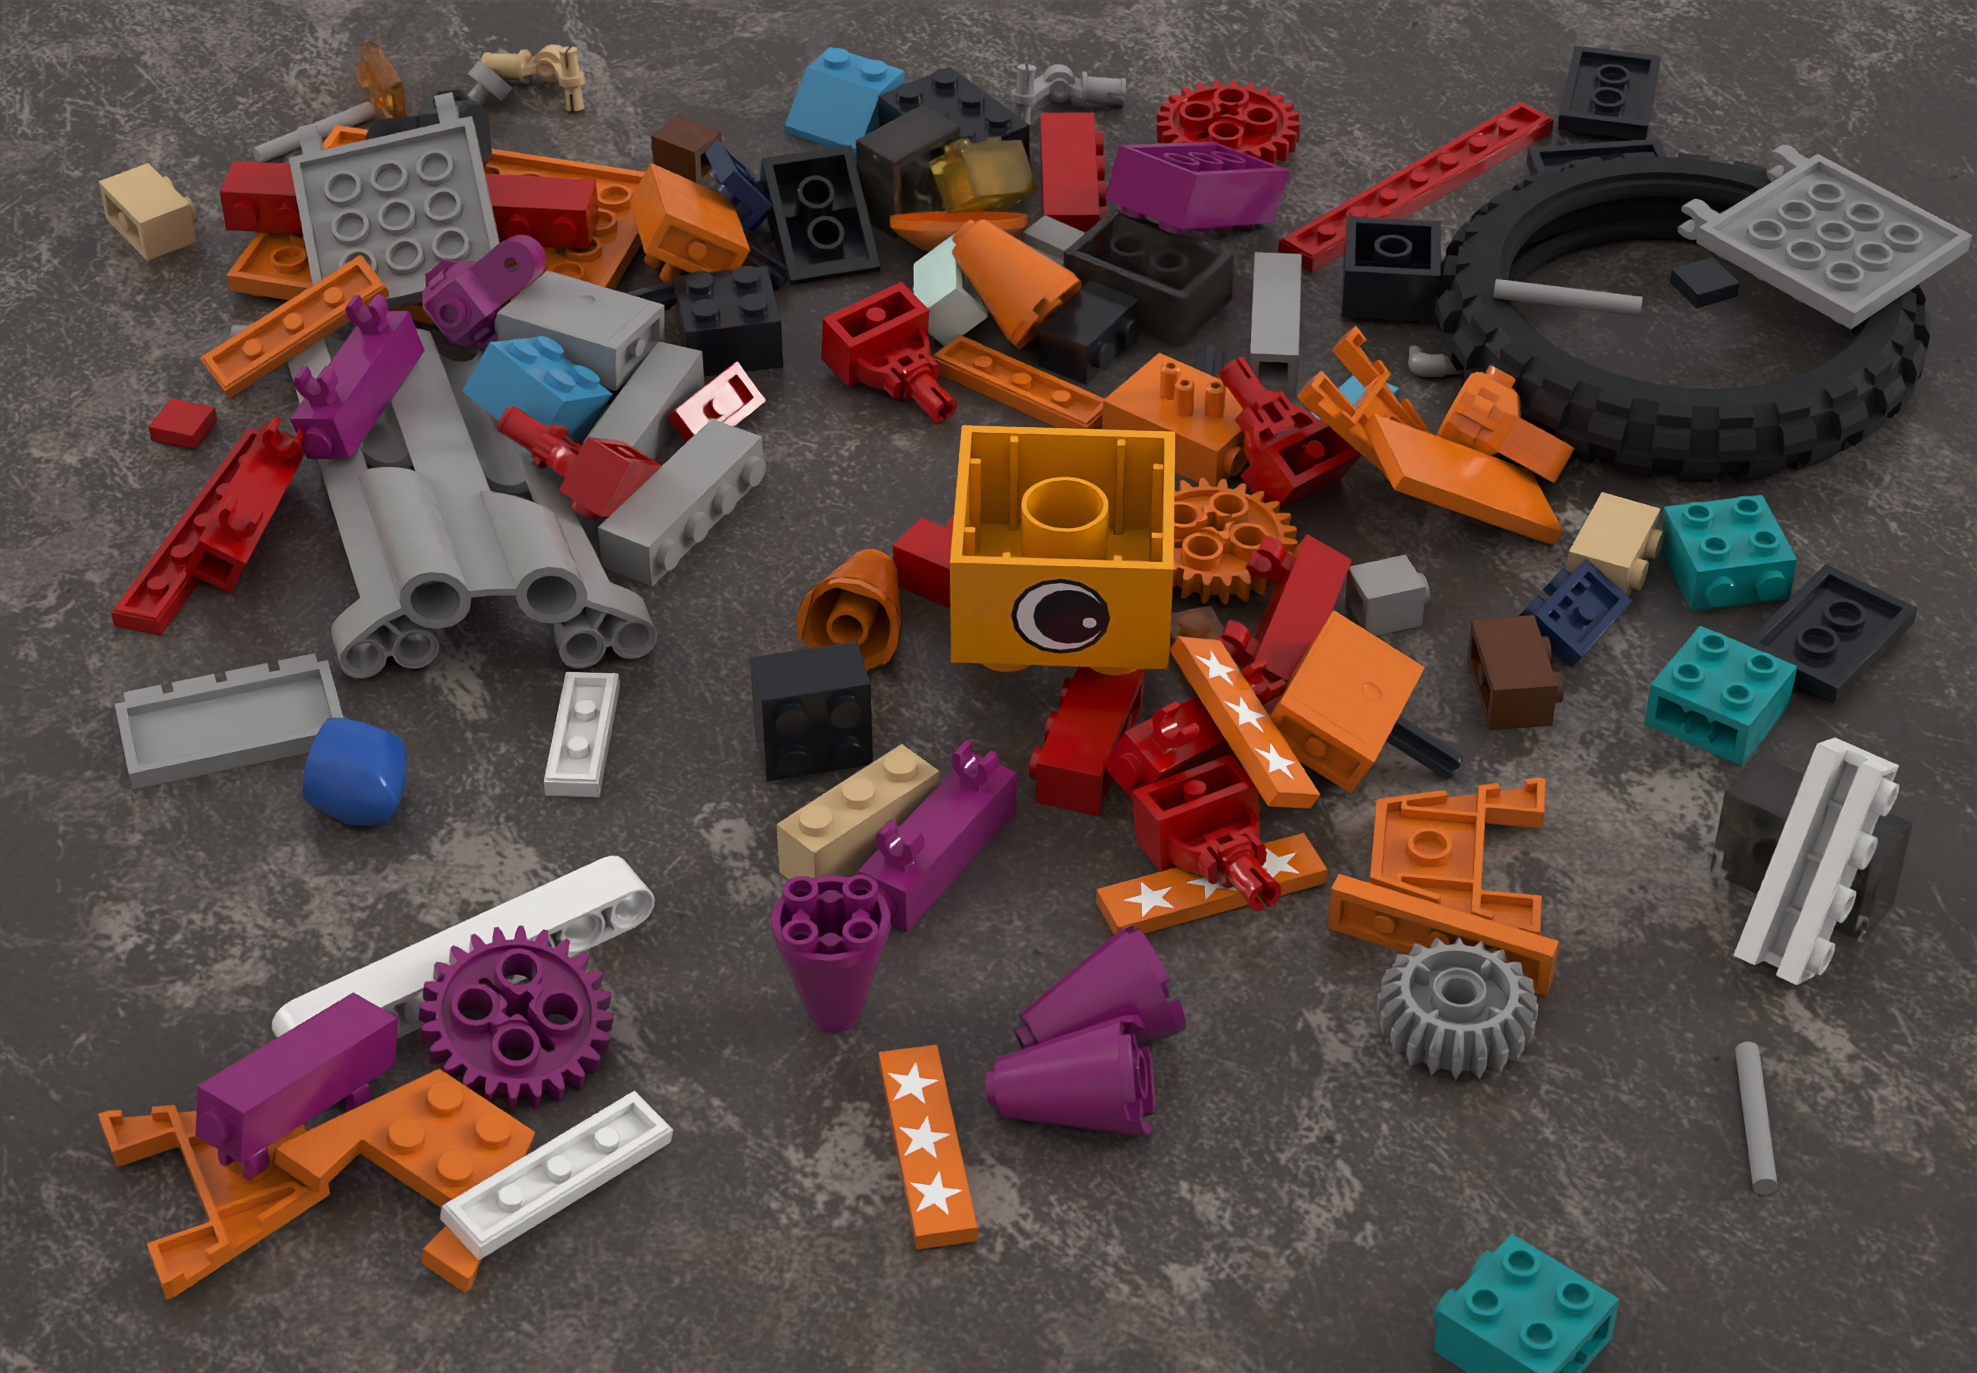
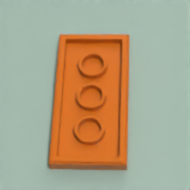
[1364,413,1564,545]

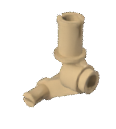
[481,44,585,111]

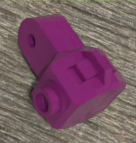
[422,235,546,350]

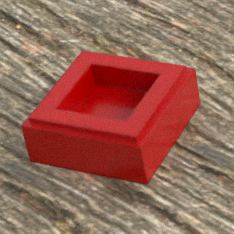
[148,398,217,449]

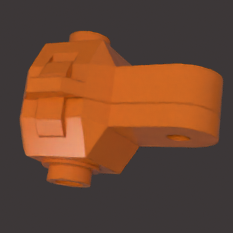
[1436,365,1575,484]

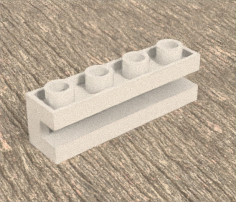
[1734,738,1899,985]

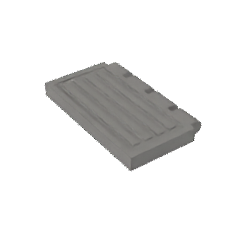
[115,653,343,790]

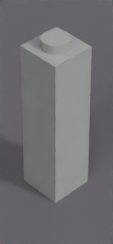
[1249,252,1302,394]
[583,341,705,460]

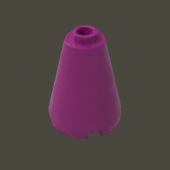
[1014,925,1186,1049]
[985,1014,1155,1136]

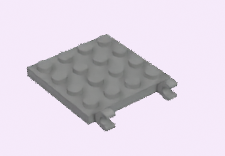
[289,92,500,309]
[1678,144,1972,329]

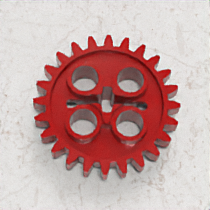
[1156,80,1300,165]

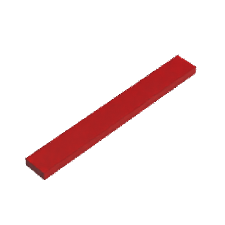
[1278,102,1554,273]

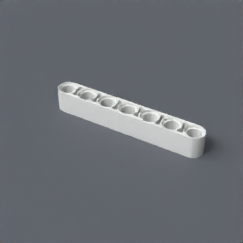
[272,856,655,1039]

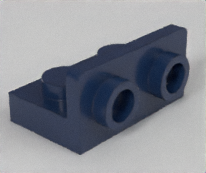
[705,140,773,234]
[1519,559,1632,667]

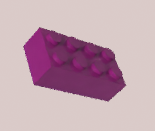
[1105,142,1289,235]

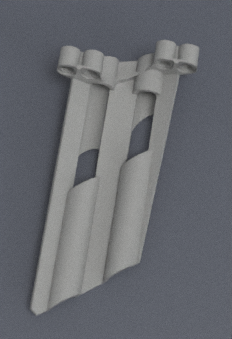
[287,328,658,679]

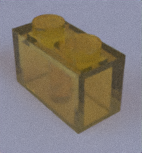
[929,136,1039,214]

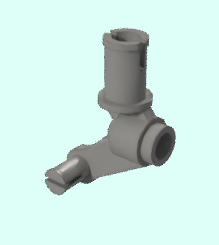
[1010,64,1126,125]

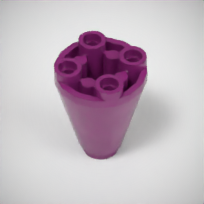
[771,874,891,1033]

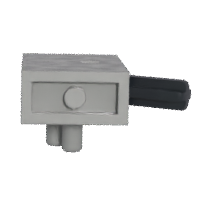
[494,270,677,391]

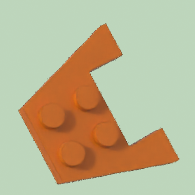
[1296,325,1433,480]
[1369,778,1546,935]
[275,1069,535,1294]
[98,1105,330,1300]

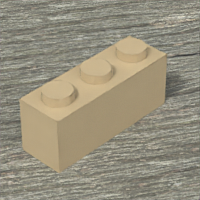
[776,744,940,879]

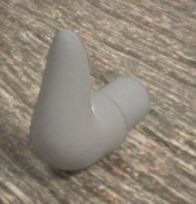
[1408,345,1463,378]

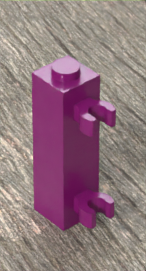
[290,294,425,459]
[858,740,1017,933]
[195,992,398,1181]

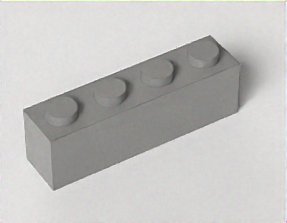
[598,418,766,587]

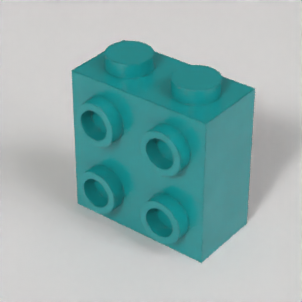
[1661,495,1797,611]
[1644,626,1797,766]
[1433,1234,1619,1373]

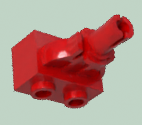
[821,282,958,424]
[1217,356,1362,511]
[496,406,662,521]
[1132,754,1282,911]

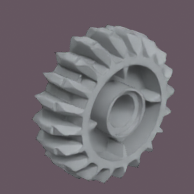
[1377,936,1538,1080]

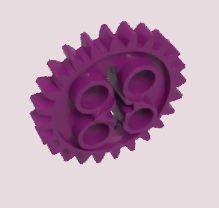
[419,926,614,1111]

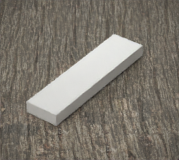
[440,1091,673,1260]

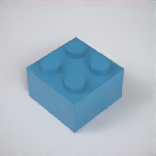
[462,336,612,443]

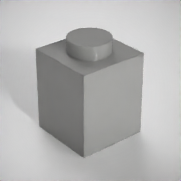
[1344,554,1430,636]

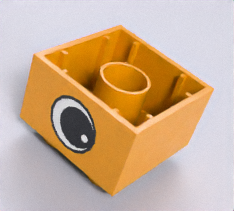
[950,425,1175,675]

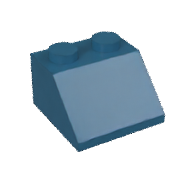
[785,47,905,157]

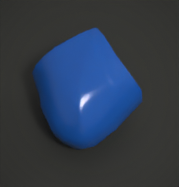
[302,717,408,827]

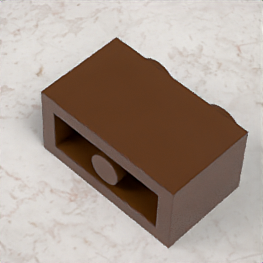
[1467,615,1564,730]

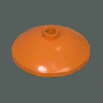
[890,211,1029,252]

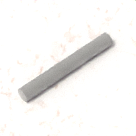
[252,101,376,163]
[1493,279,1643,316]
[1735,1042,1778,1195]

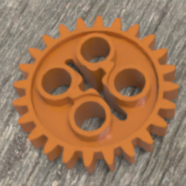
[1173,478,1298,604]

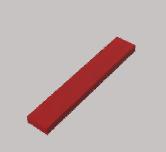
[111,428,259,636]

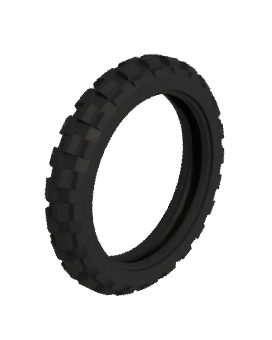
[1435,152,1930,482]

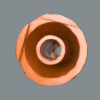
[952,219,1083,350]
[796,549,902,672]

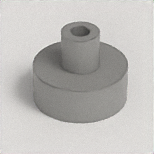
[468,60,512,105]

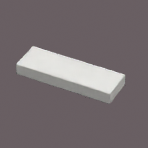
[544,672,620,797]

